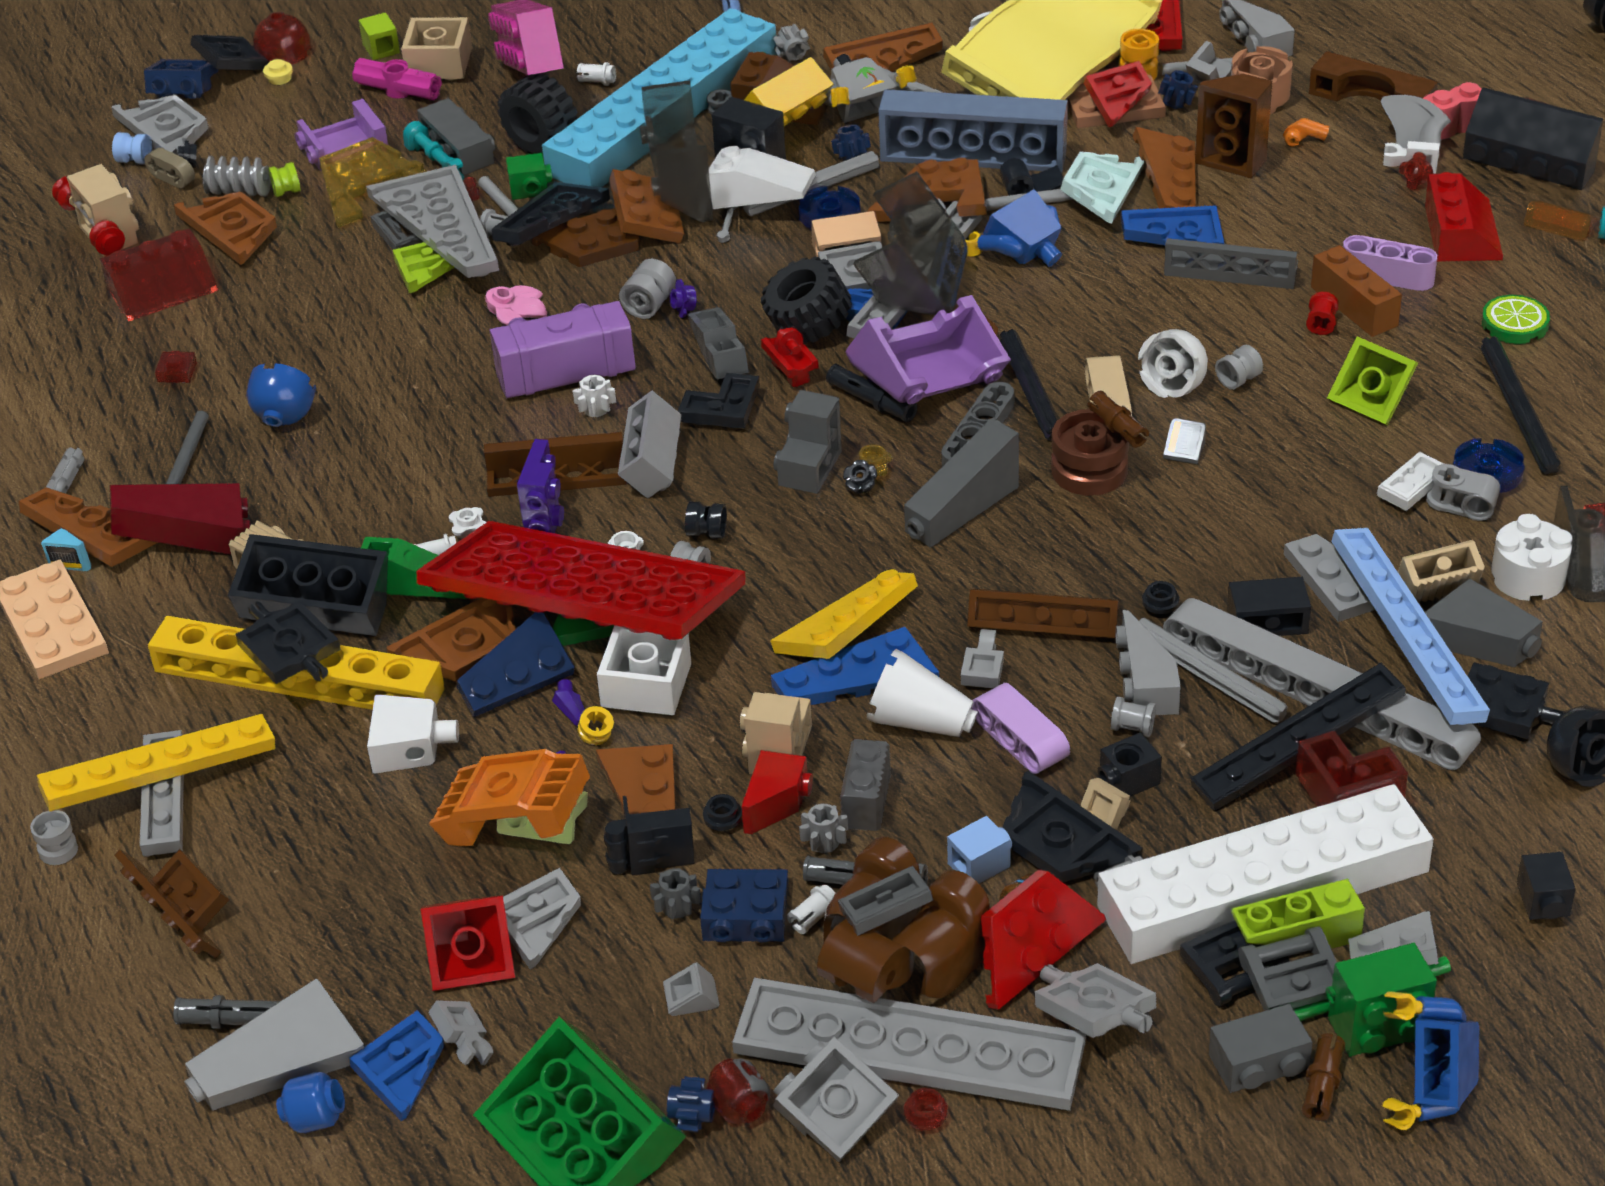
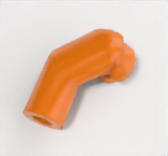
[1283,118,1329,147]

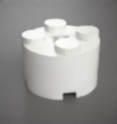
[1492,514,1572,601]

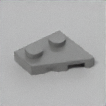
[503,868,581,969]

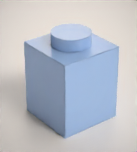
[947,816,1012,884]

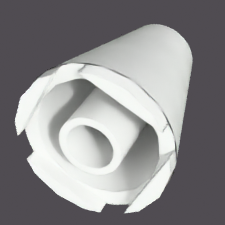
[867,649,978,737]

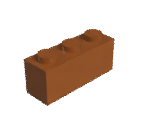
[1311,245,1402,337]

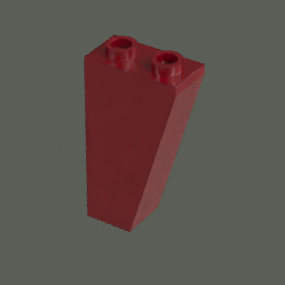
[110,483,250,554]

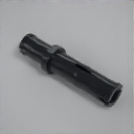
[826,364,918,423]

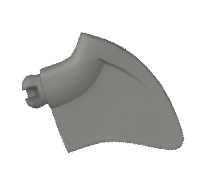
[1381,95,1451,158]

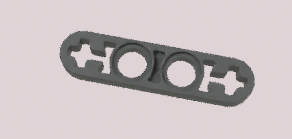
[941,382,1014,467]

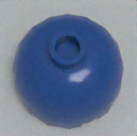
[246,363,317,427]

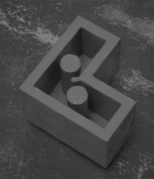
[774,390,842,494]

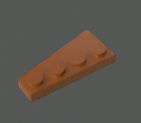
[1133,127,1196,208]

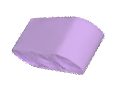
[1343,235,1437,291]
[972,683,1070,774]

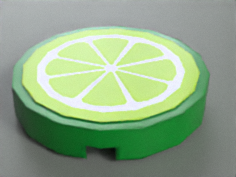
[1482,294,1550,344]

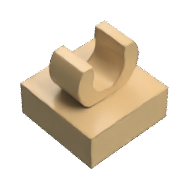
[1080,778,1130,830]

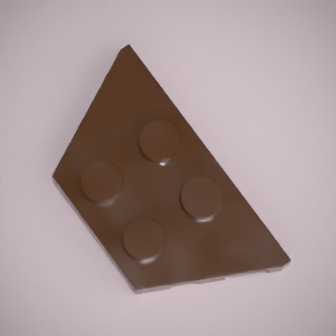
[531,208,640,267]

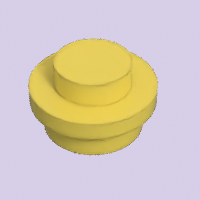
[263,59,293,85]

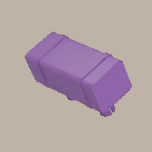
[489,301,636,399]

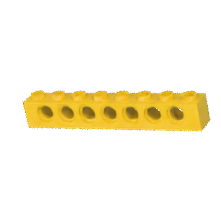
[148,616,445,710]

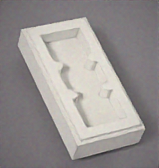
[1377,452,1448,511]

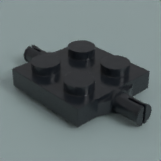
[235,601,341,684]
[1468,662,1565,739]

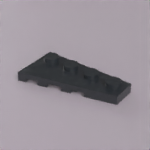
[492,182,610,246]

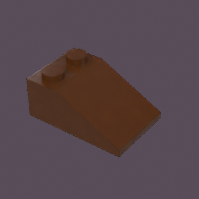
[730,52,828,125]

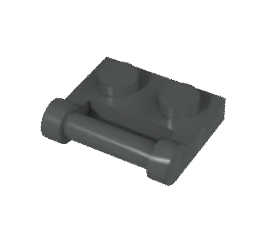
[1238,926,1337,1011]

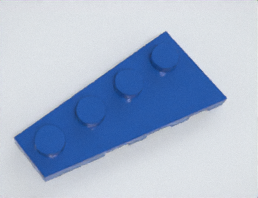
[771,627,939,705]

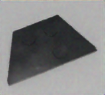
[1002,771,1143,882]

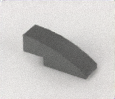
[688,307,749,380]

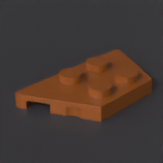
[174,192,277,265]
[386,598,515,682]

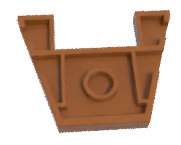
[867,158,987,222]

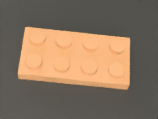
[0,559,109,679]

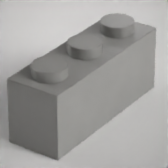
[618,390,681,498]

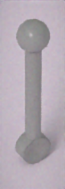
[717,206,738,243]

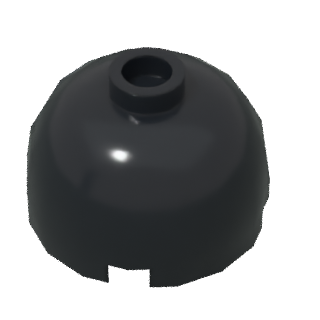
[1547,705,1605,787]

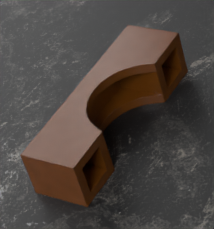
[1309,51,1438,102]

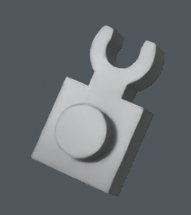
[428,1000,493,1065]

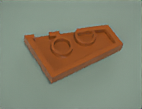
[596,744,676,814]

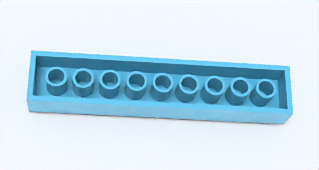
[542,8,777,187]

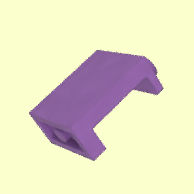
[295,99,389,174]

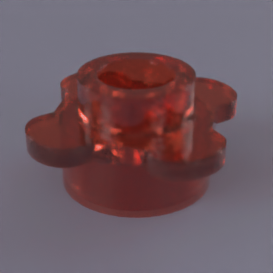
[1399,152,1433,190]

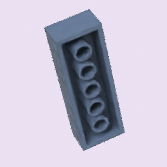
[879,89,1068,173]

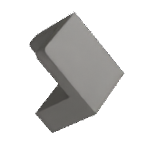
[1186,41,1232,87]

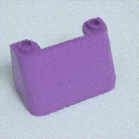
[845,295,1011,404]

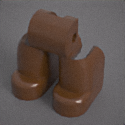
[817,836,990,1004]

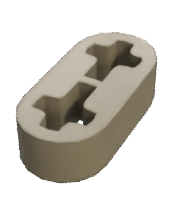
[144,147,195,188]

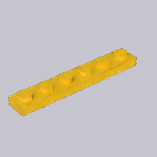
[37,714,275,812]

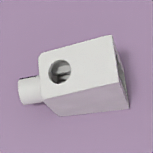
[367,695,459,773]

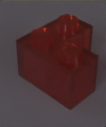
[1296,731,1408,807]

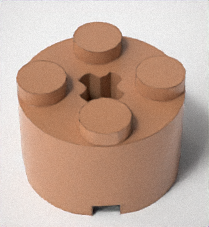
[1231,46,1293,114]

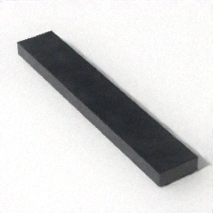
[1190,662,1406,812]

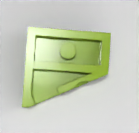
[393,242,454,293]

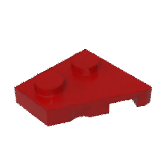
[1084,61,1152,127]

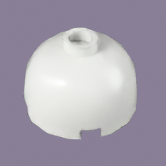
[1138,329,1208,398]

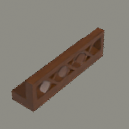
[484,432,627,497]
[967,589,1120,638]

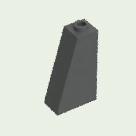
[904,418,1019,548]

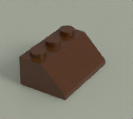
[1195,73,1273,179]

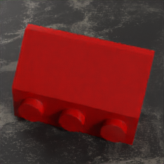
[1425,172,1503,262]

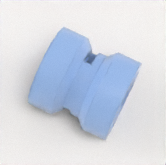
[112,132,153,164]

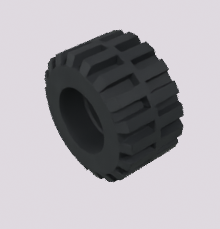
[497,73,578,154]
[761,257,852,344]

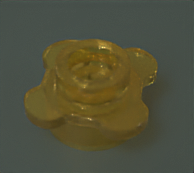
[859,445,892,476]

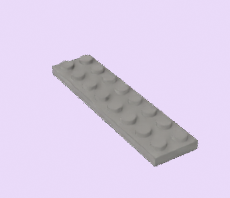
[732,978,1086,1110]

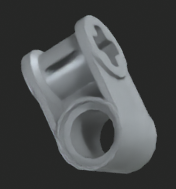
[1426,464,1500,521]

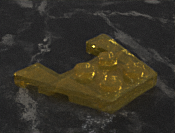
[319,137,427,228]

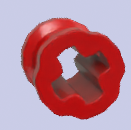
[1306,292,1339,335]

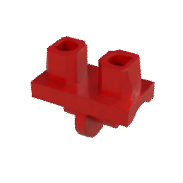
[761,327,819,387]

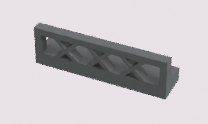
[1164,238,1298,289]

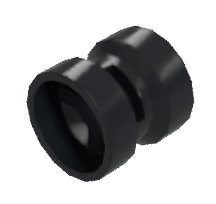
[685,501,727,539]

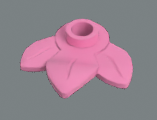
[485,286,547,325]

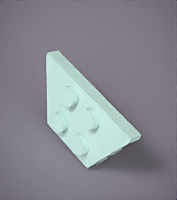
[1060,152,1145,224]

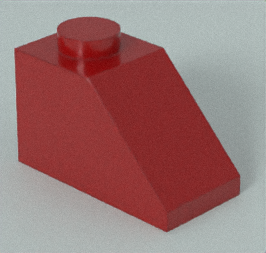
[741,750,813,834]

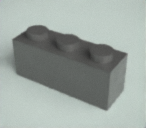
[417,98,495,175]

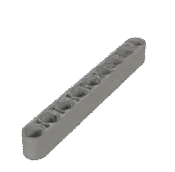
[1163,598,1481,770]

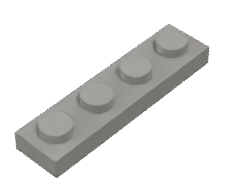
[140,730,184,856]

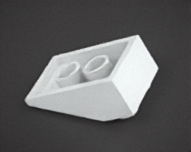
[705,146,816,209]

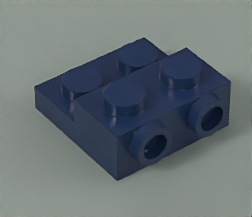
[144,59,218,98]
[700,869,788,942]

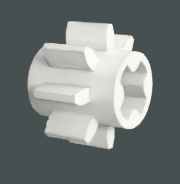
[573,375,616,417]

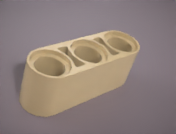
[1085,355,1132,416]

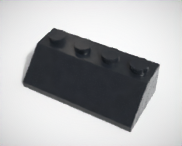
[1463,87,1603,190]
[228,534,388,636]

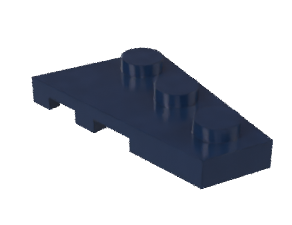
[456,612,575,717]

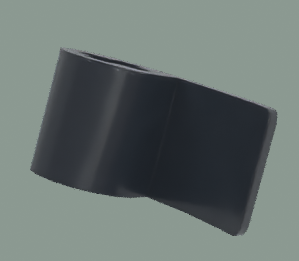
[999,158,1064,195]

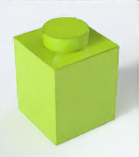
[359,12,400,61]

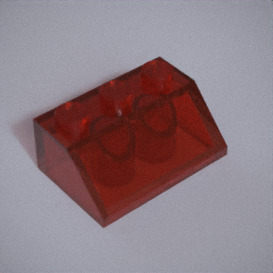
[100,228,218,322]

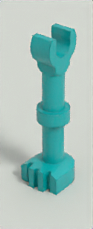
[403,121,465,180]

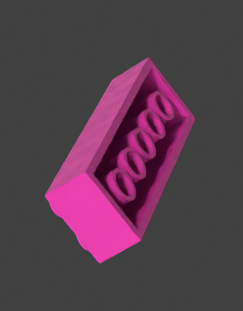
[488,0,564,75]

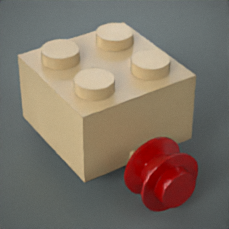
[52,164,139,256]

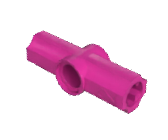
[352,58,442,100]

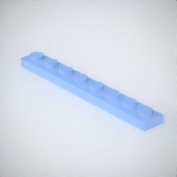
[1331,528,1490,725]

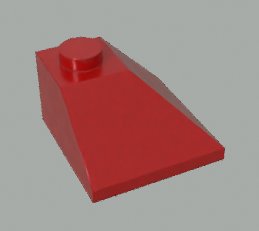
[421,895,515,991]

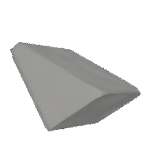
[663,962,719,1016]

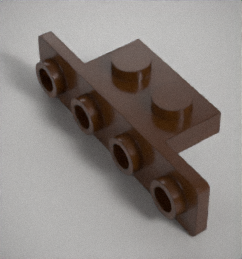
[114,849,230,958]

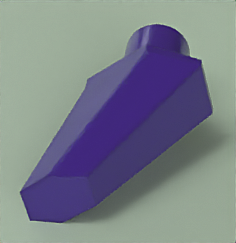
[552,679,590,727]

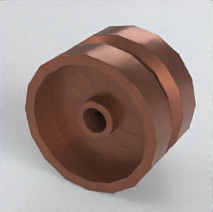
[1051,409,1129,496]

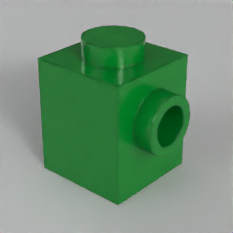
[506,153,553,200]

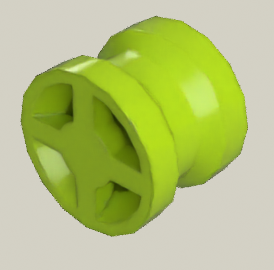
[268,162,301,197]

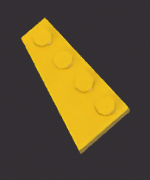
[770,569,918,659]

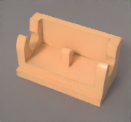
[812,211,881,257]

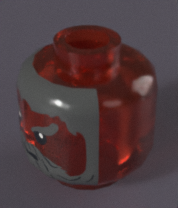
[706,1059,770,1124]

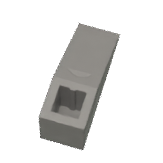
[1219,0,1295,56]
[1115,610,1181,715]

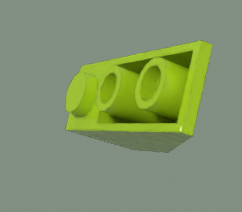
[1231,879,1365,949]

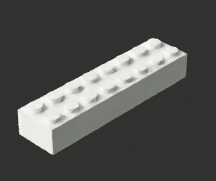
[1097,784,1434,964]

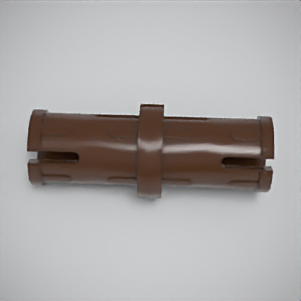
[1087,390,1149,448]
[1301,1033,1346,1121]

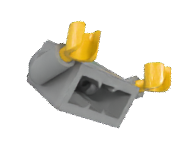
[824,54,917,123]

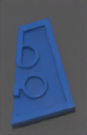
[1121,206,1225,245]

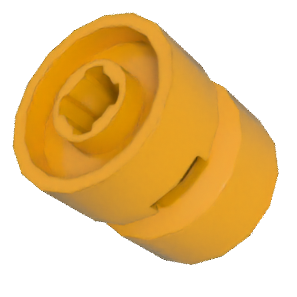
[1119,29,1159,80]

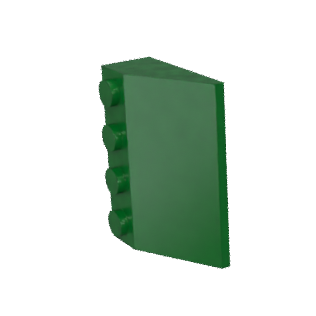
[473,1016,686,1186]

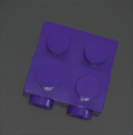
[517,439,564,533]

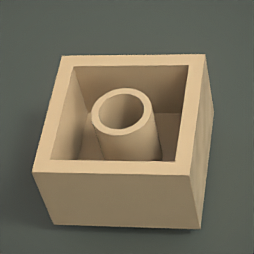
[401,17,472,81]

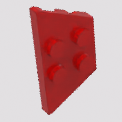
[981,870,1106,1009]

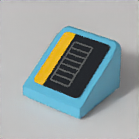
[42,528,91,571]

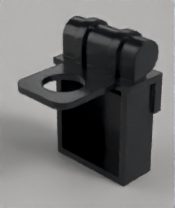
[604,796,694,875]

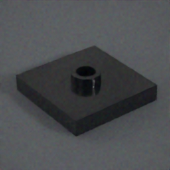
[190,35,269,70]

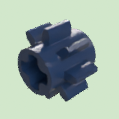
[1158,71,1198,109]
[831,125,871,161]
[667,1076,716,1132]

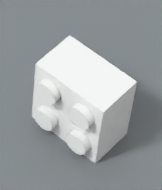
[597,625,691,715]

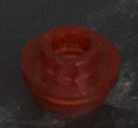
[904,1088,948,1130]

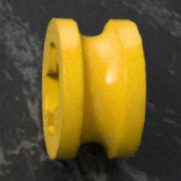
[577,706,614,745]

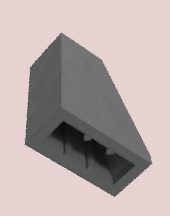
[1425,578,1543,667]

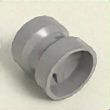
[1215,345,1263,390]
[30,810,78,865]

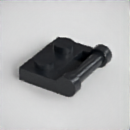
[1180,920,1290,1007]

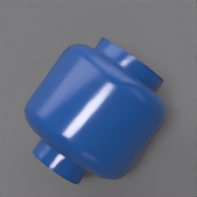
[277,1072,345,1133]

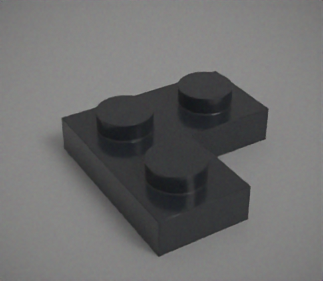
[678,373,760,429]

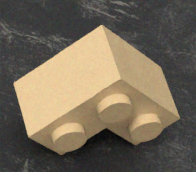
[740,692,812,774]

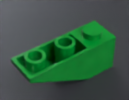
[361,537,468,599]

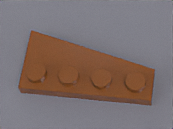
[823,23,943,72]
[19,487,159,567]

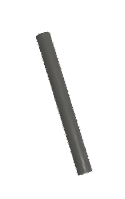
[166,411,209,484]

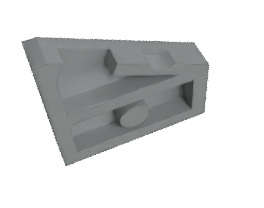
[1348,911,1438,965]

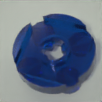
[799,186,861,229]
[1453,438,1525,493]

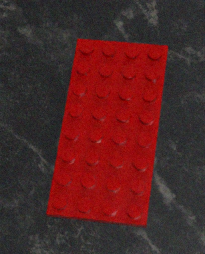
[416,521,746,640]

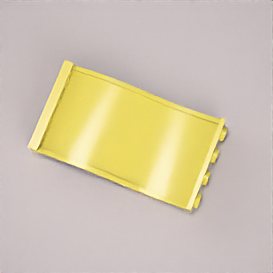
[941,0,1162,100]

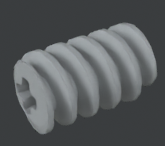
[203,156,271,197]

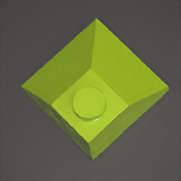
[1327,336,1418,426]

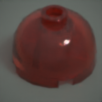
[253,12,312,64]

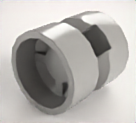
[619,259,676,319]

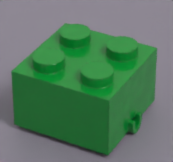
[1326,942,1437,1057]

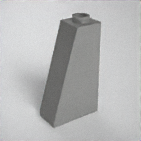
[184,978,364,1111]

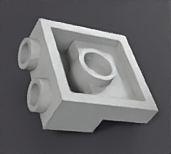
[773,1036,899,1162]

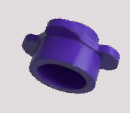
[670,279,697,318]

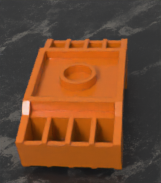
[429,749,590,846]

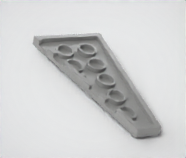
[366,165,499,278]

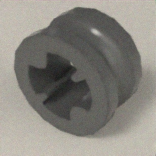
[707,89,731,115]

